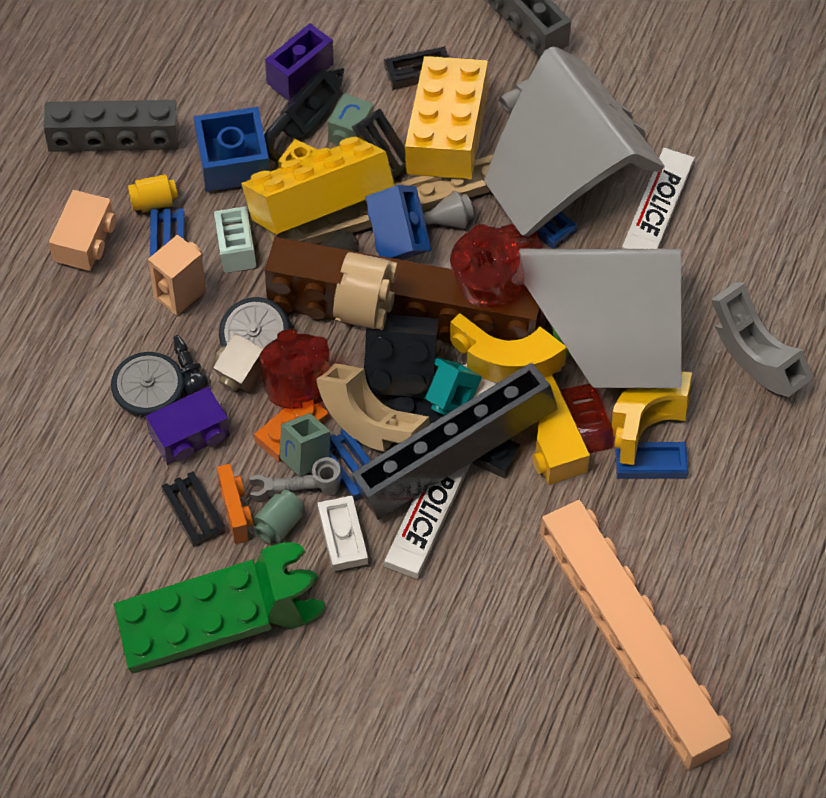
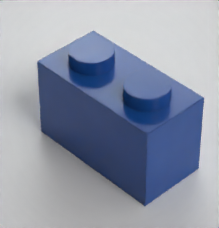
[366,185,431,260]

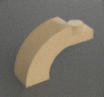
[316,363,430,452]

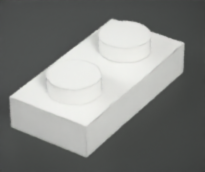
[317,496,368,571]

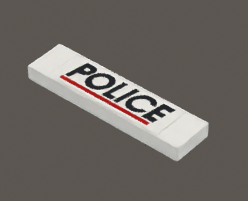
[622,148,694,249]
[384,463,471,579]

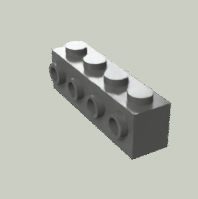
[488,0,571,56]
[44,100,179,152]

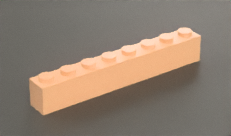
[540,499,732,771]

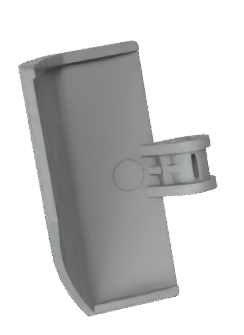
[484,47,665,237]
[507,249,681,388]

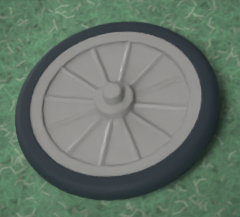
[219,297,290,362]
[111,352,184,416]

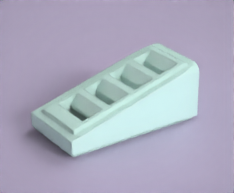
[214,206,256,273]

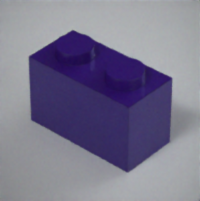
[265,23,334,101]
[146,386,230,465]

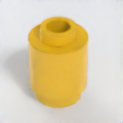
[128,174,178,213]

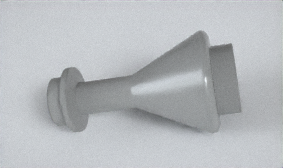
[423,191,474,229]

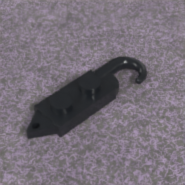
[264,68,345,163]

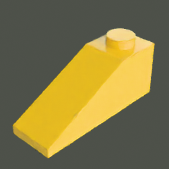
[532,375,590,485]

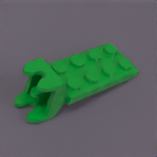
[114,542,326,673]

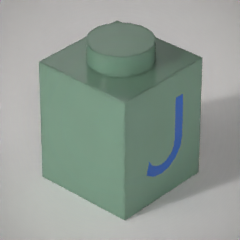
[328,93,374,146]
[280,413,331,476]

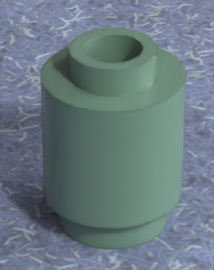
[253,490,305,543]

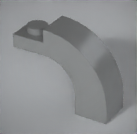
[711,282,814,397]

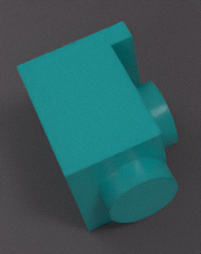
[425,358,482,415]

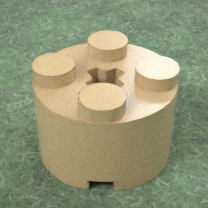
[333,252,398,330]

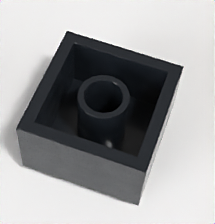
[364,314,439,398]

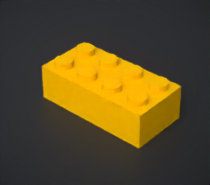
[405,56,489,179]
[241,137,395,234]

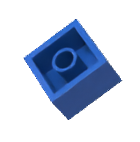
[193,107,270,192]

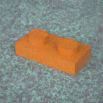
[254,392,329,462]
[217,464,253,544]

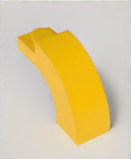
[450,313,567,383]
[611,371,692,465]

